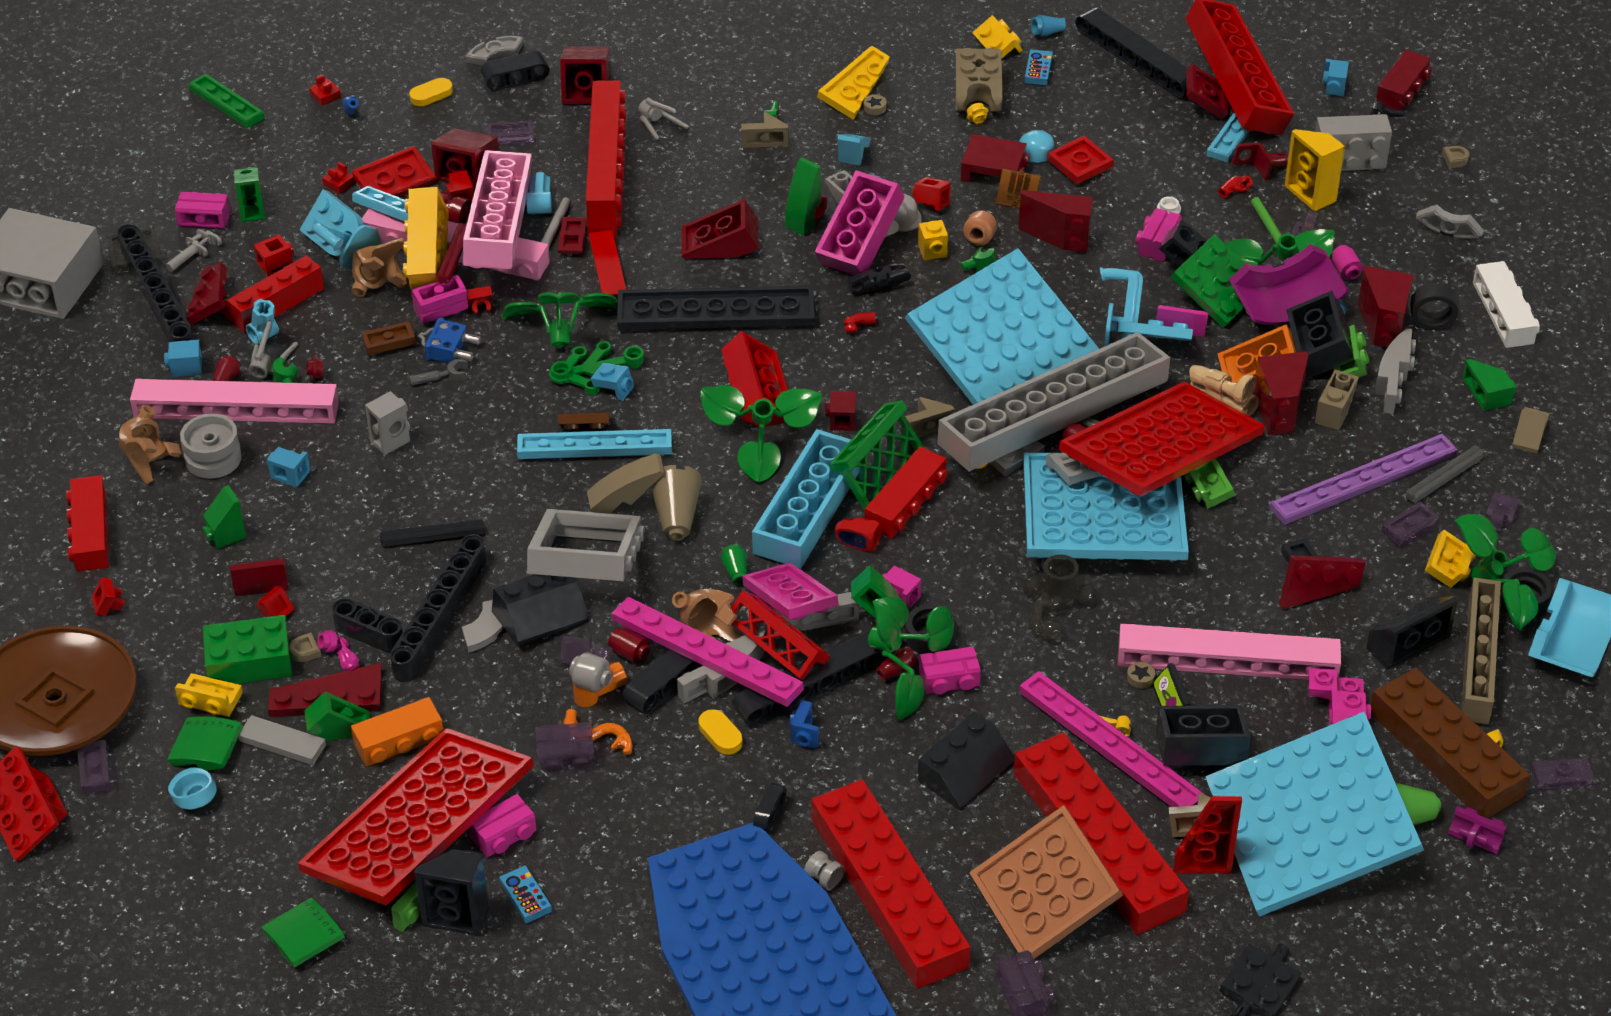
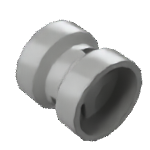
[804,851,845,890]

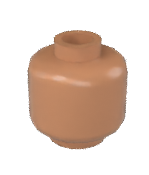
[963,211,997,246]

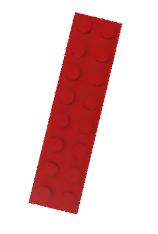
[1185,0,1294,136]
[586,81,627,237]
[1014,732,1189,935]
[811,779,970,989]

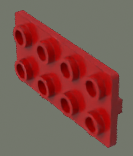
[0,746,68,861]

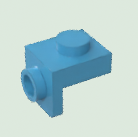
[591,363,634,401]

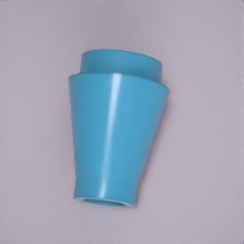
[1031,15,1066,37]

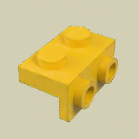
[972,15,1023,59]
[1425,530,1476,588]
[175,673,243,717]

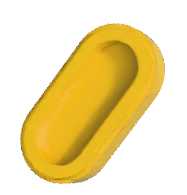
[409,78,453,106]
[699,710,742,755]

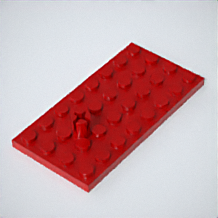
[1059,381,1265,497]
[297,728,534,905]

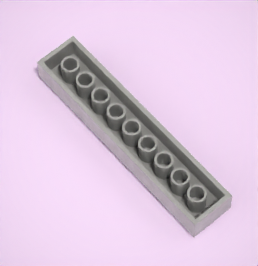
[937,332,1170,471]

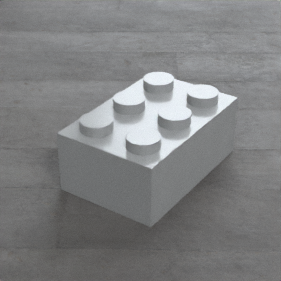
[1315,114,1392,171]

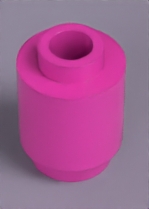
[1332,245,1363,280]

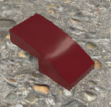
[558,217,587,254]

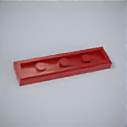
[589,230,626,300]

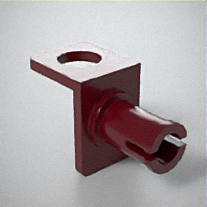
[1231,142,1288,180]

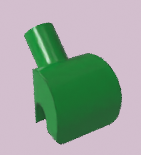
[961,247,996,272]
[273,357,298,383]

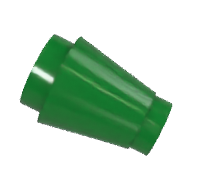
[721,545,748,586]

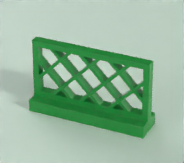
[829,400,924,511]

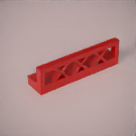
[731,591,831,680]

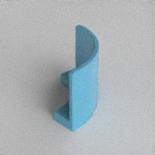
[1528,578,1611,677]

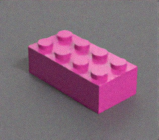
[815,170,905,275]

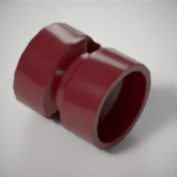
[440,191,472,224]

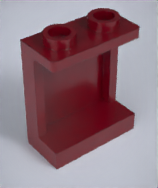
[961,134,1030,189]

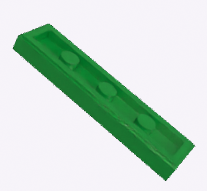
[188,73,265,129]

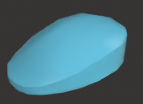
[168,767,217,809]

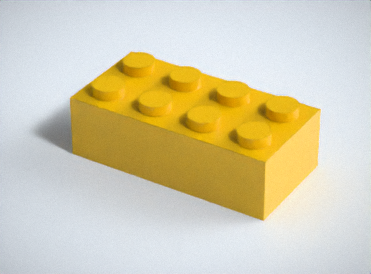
[403,187,449,289]

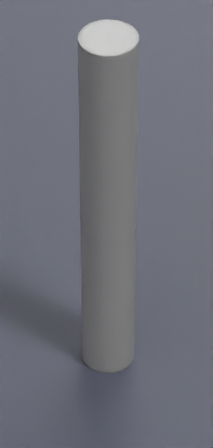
[541,197,571,248]

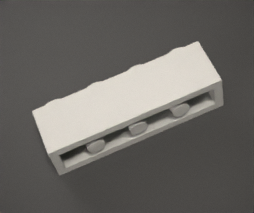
[1473,261,1539,348]

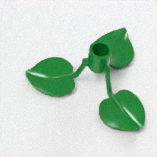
[1224,229,1335,266]
[502,292,618,347]
[701,385,822,483]
[1454,514,1556,630]
[868,597,954,721]

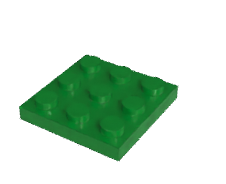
[1170,234,1245,328]

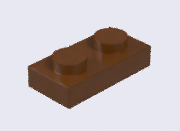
[361,321,416,356]
[558,413,610,429]

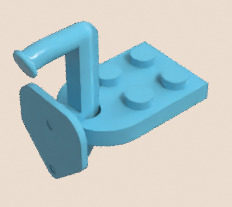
[300,189,381,270]
[1100,267,1193,347]

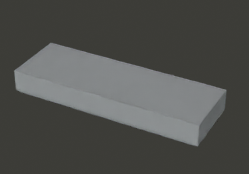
[238,715,326,765]

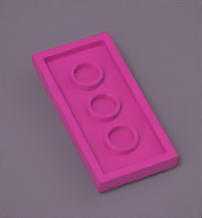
[742,562,839,620]

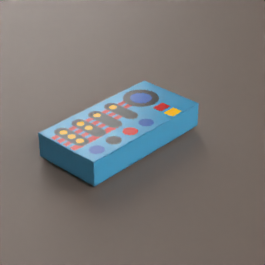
[1025,49,1053,86]
[499,865,552,924]

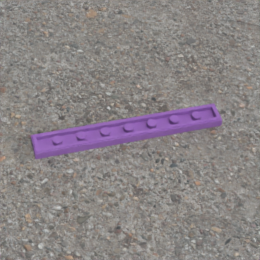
[1270,434,1457,525]

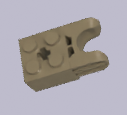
[955,48,1002,112]

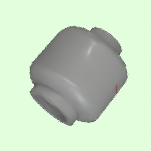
[569,652,612,693]

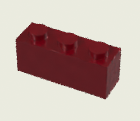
[1376,50,1432,110]

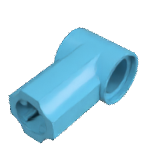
[527,172,552,214]
[246,299,279,344]

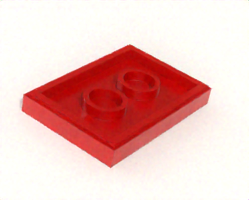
[352,146,437,198]

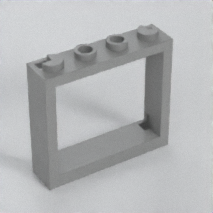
[527,509,645,581]

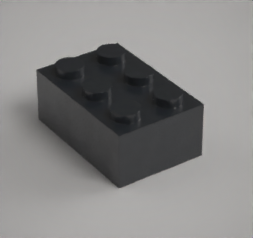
[1286,291,1354,378]
[1156,705,1251,767]

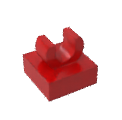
[309,74,341,106]
[322,162,356,194]
[466,286,492,315]
[92,577,125,616]
[257,586,294,617]

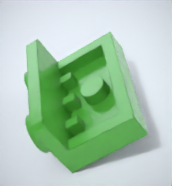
[1334,325,1369,377]
[1183,458,1236,509]

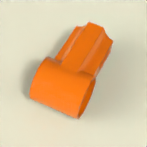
[572,662,628,707]

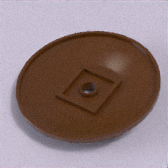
[0,626,137,756]

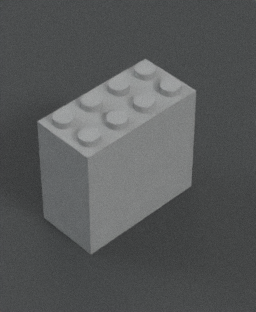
[0,208,104,319]

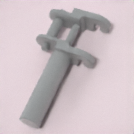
[165,229,222,272]

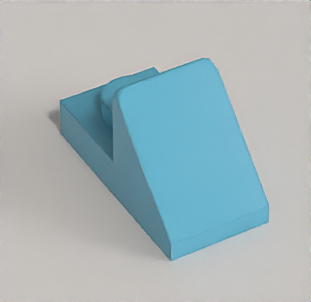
[837,134,871,165]

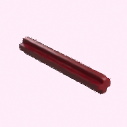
[437,223,467,284]

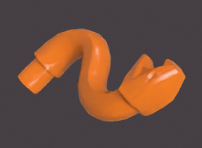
[563,709,633,755]

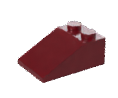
[1018,190,1093,252]
[682,199,759,259]

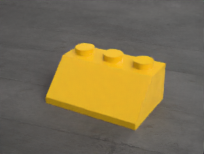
[1285,129,1345,212]

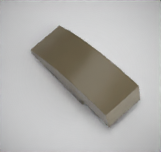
[587,453,664,514]

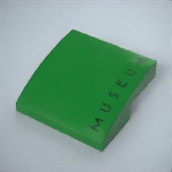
[167,717,243,771]
[261,898,345,968]

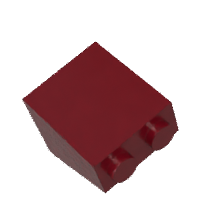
[560,47,610,104]
[431,128,499,189]
[1358,266,1413,348]
[1253,351,1308,435]

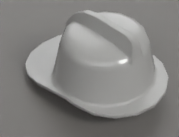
[894,194,921,232]

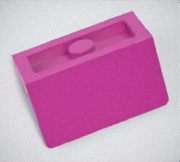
[1156,305,1208,337]

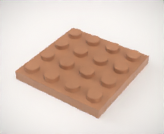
[969,805,1123,963]

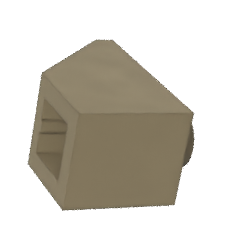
[1315,370,1359,430]

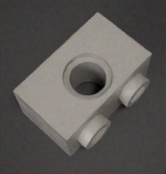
[365,391,410,455]

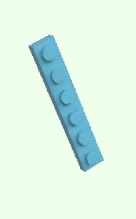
[517,429,672,459]

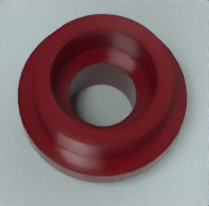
[306,356,323,381]

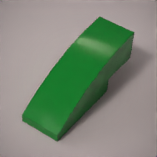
[785,157,821,236]

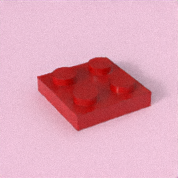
[1048,136,1114,184]

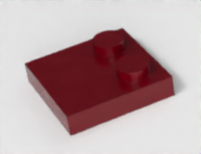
[1186,64,1228,120]

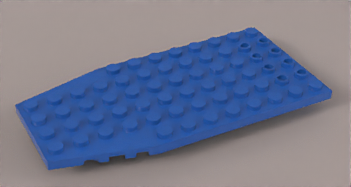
[648,823,896,1016]

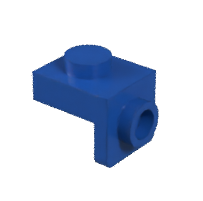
[789,700,819,749]

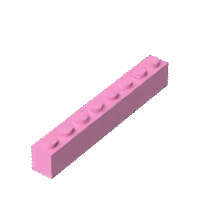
[362,208,550,281]
[130,379,339,423]
[1118,624,1341,680]

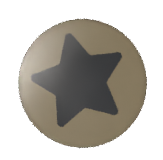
[864,95,887,115]
[1127,662,1155,689]

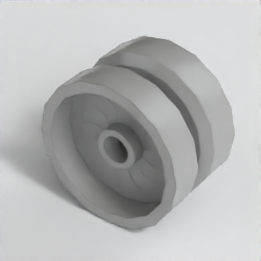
[180,413,242,479]

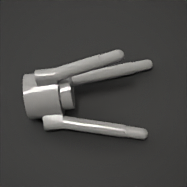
[638,97,689,140]
[248,321,298,379]

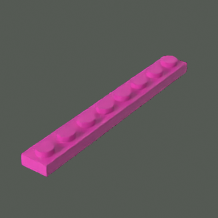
[612,597,804,707]
[1019,671,1205,807]

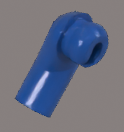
[342,95,359,116]

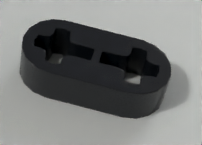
[753,783,787,832]

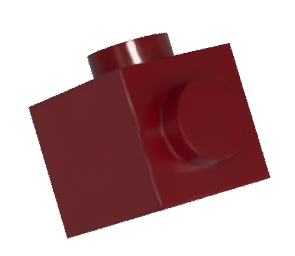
[825,391,856,431]

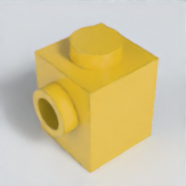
[918,220,948,261]

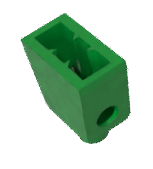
[234,167,265,222]

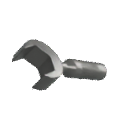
[409,359,468,386]

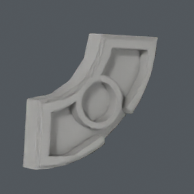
[466,36,524,65]
[1416,205,1484,239]
[462,600,504,653]

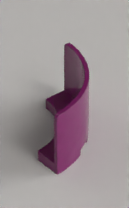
[1229,244,1348,325]

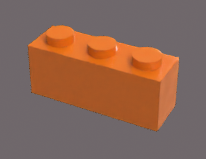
[351,697,443,767]

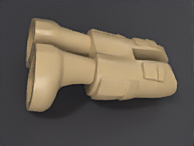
[1189,365,1259,417]

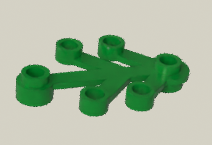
[549,341,644,395]

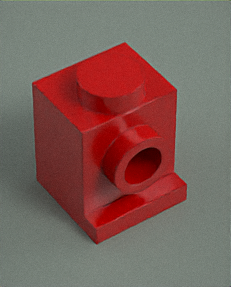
[446,170,474,201]
[912,177,951,211]
[254,234,294,276]

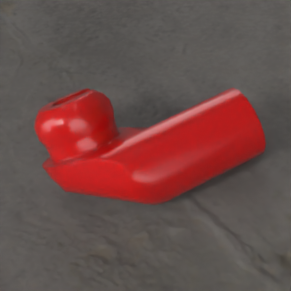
[1218,176,1253,198]
[843,312,876,333]

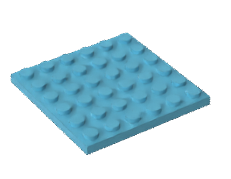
[905,249,1099,405]
[1023,452,1189,561]
[1205,712,1424,917]

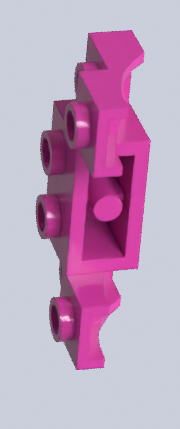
[1308,668,1372,733]

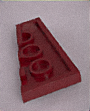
[268,663,382,717]

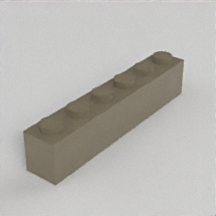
[1461,578,1501,724]

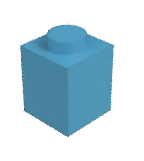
[164,340,202,377]

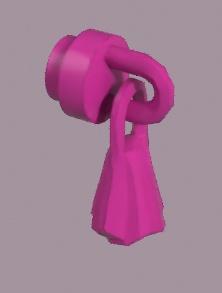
[317,630,360,671]

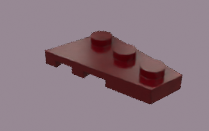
[185,261,227,325]
[1279,555,1366,609]

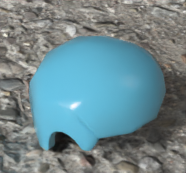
[1019,130,1055,163]

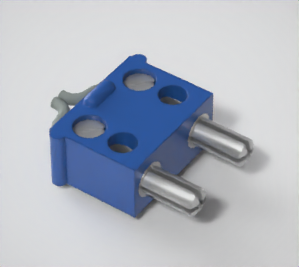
[419,317,481,364]

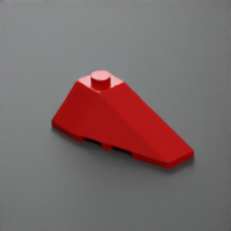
[1173,796,1242,874]

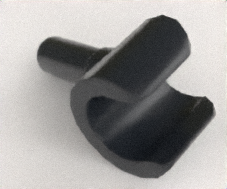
[1370,101,1404,116]

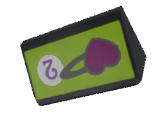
[1152,663,1190,706]

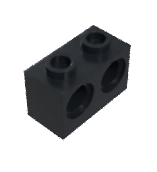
[1159,219,1207,267]

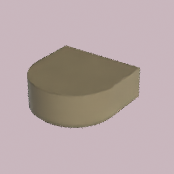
[1442,146,1470,168]
[289,633,321,662]

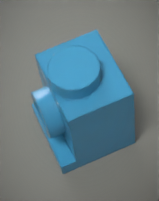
[1322,59,1349,96]
[267,447,310,487]

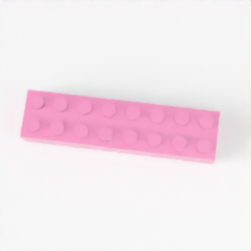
[463,150,532,270]

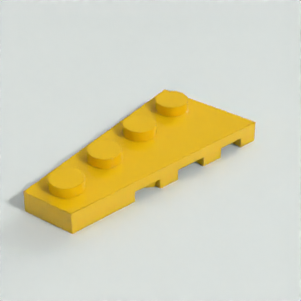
[817,46,890,120]

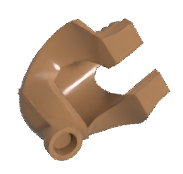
[351,238,407,297]
[119,404,182,484]
[672,589,742,642]

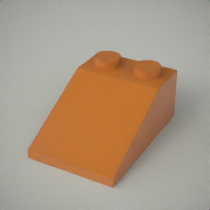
[1218,324,1306,383]

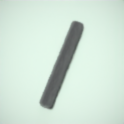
[1406,446,1484,503]

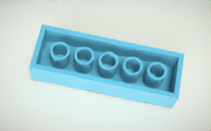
[752,429,860,569]

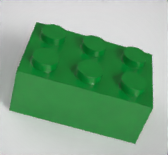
[203,615,293,684]

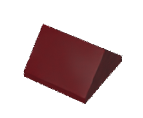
[229,558,289,597]

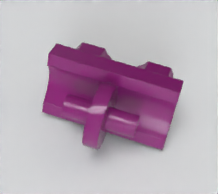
[1448,807,1507,854]

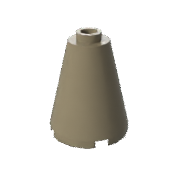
[651,465,702,541]

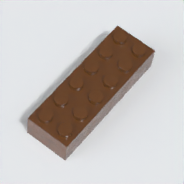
[1371,667,1530,818]

